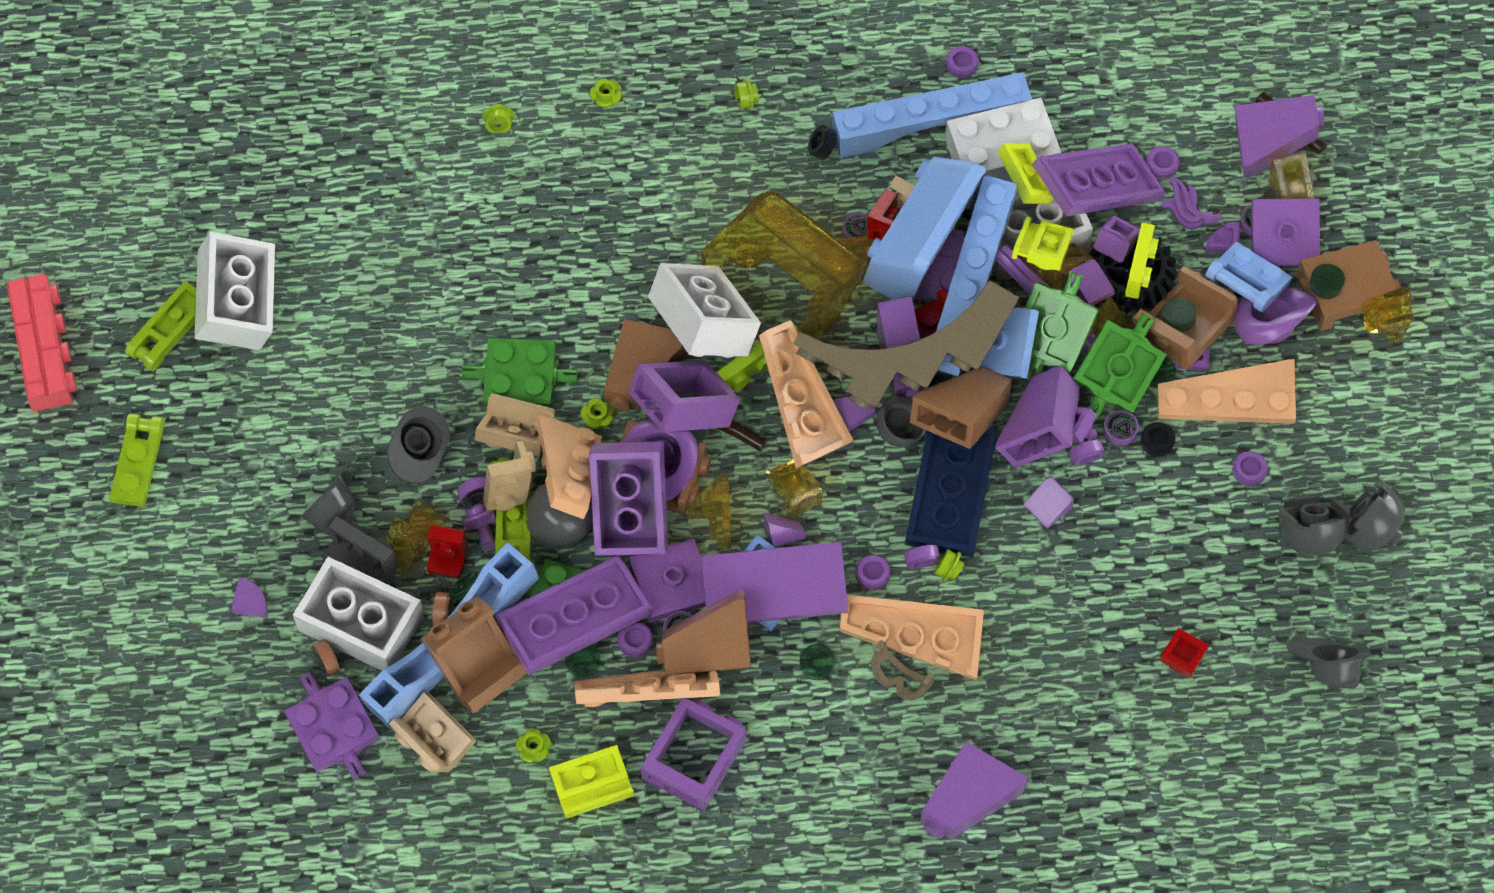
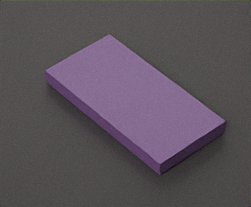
[1032,143,1166,216]
[701,542,849,623]
[495,555,653,676]

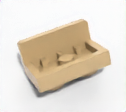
[475,394,556,457]
[483,440,536,511]
[389,692,477,773]

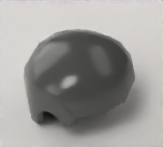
[876,395,927,447]

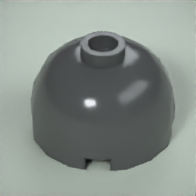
[1344,481,1405,551]
[525,483,593,549]
[1279,495,1350,559]

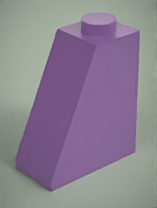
[1235,95,1325,178]
[876,296,929,398]
[995,365,1080,467]
[920,742,1028,840]

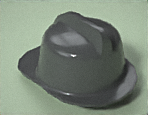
[387,406,450,484]
[296,460,355,535]
[1286,638,1371,689]

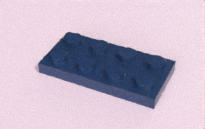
[905,427,998,558]

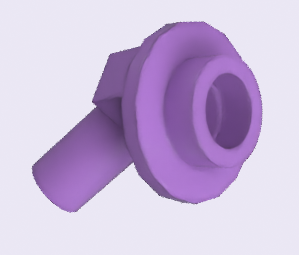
[461,503,496,551]

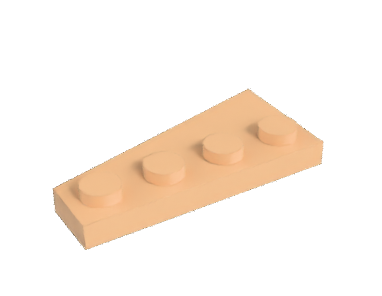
[759,320,854,469]
[1157,359,1296,424]
[533,413,602,519]
[840,595,984,680]
[574,669,720,707]

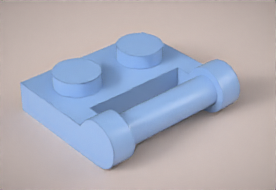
[1205,242,1292,312]

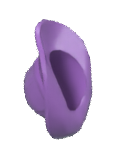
[1234,287,1317,345]
[623,418,698,501]

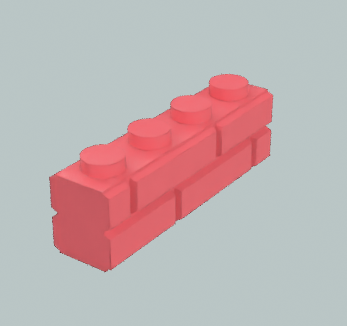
[7,274,77,412]

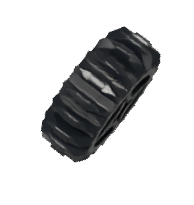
[1088,237,1177,315]

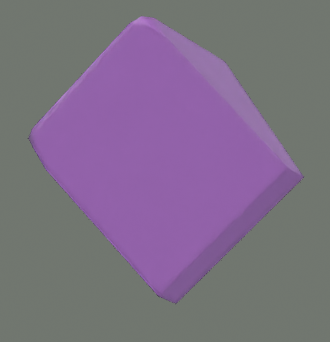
[1094,216,1140,262]
[1068,259,1115,306]
[1023,476,1074,529]
[762,513,807,547]

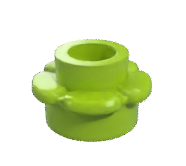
[734,78,759,110]
[590,79,622,108]
[482,104,514,133]
[581,398,614,429]
[934,549,964,582]
[516,729,551,763]

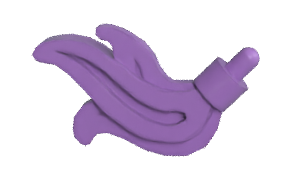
[1162,177,1223,230]

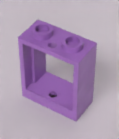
[628,360,740,432]
[641,698,746,811]

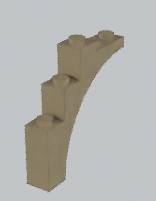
[793,280,1019,410]

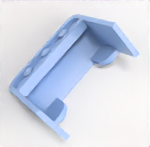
[862,156,987,302]

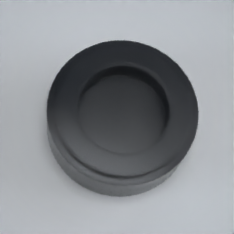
[808,125,837,160]
[1140,422,1175,457]

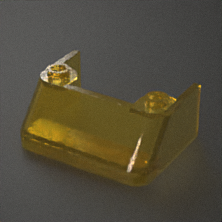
[701,191,863,340]

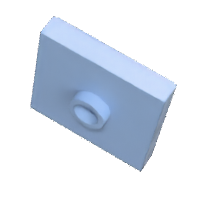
[970,307,1039,379]

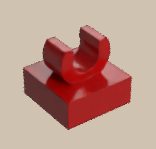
[1159,628,1209,678]

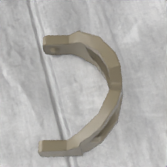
[871,640,935,701]

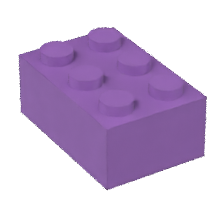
[589,441,669,556]

